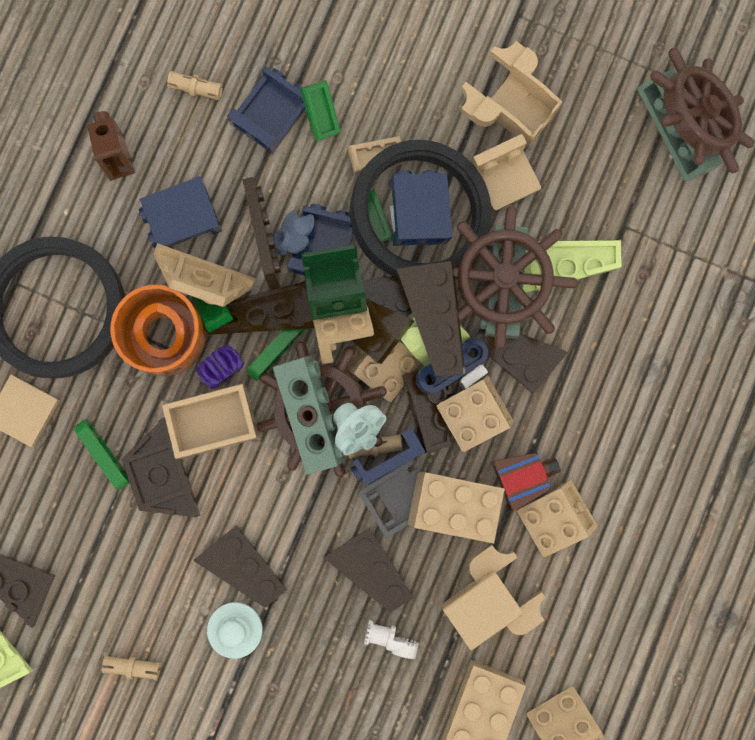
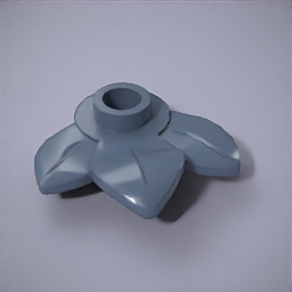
[273,210,314,255]

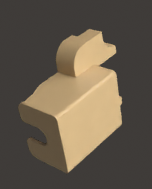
[461,41,563,147]
[441,544,546,651]

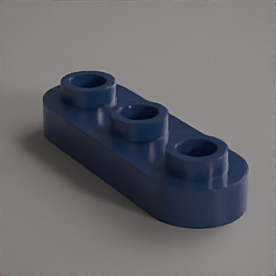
[416,339,488,394]

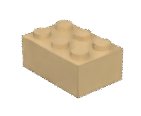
[162,384,260,459]
[407,471,505,543]
[442,660,526,740]

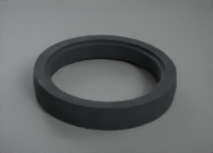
[350,140,492,279]
[0,237,125,379]

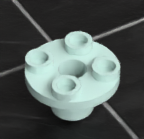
[333,403,387,455]
[207,602,263,659]

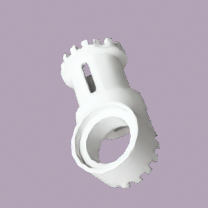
[364,620,419,659]

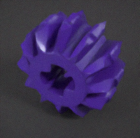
[196,345,244,389]

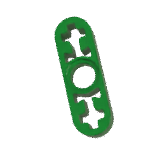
[246,329,306,381]
[74,419,130,490]

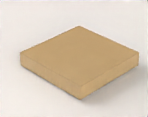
[0,374,60,447]

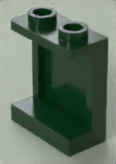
[301,245,368,320]

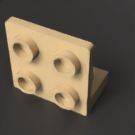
[472,134,541,211]
[313,307,374,364]
[346,341,421,402]
[437,375,514,452]
[517,479,598,557]
[527,686,605,740]

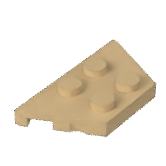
[154,243,256,307]

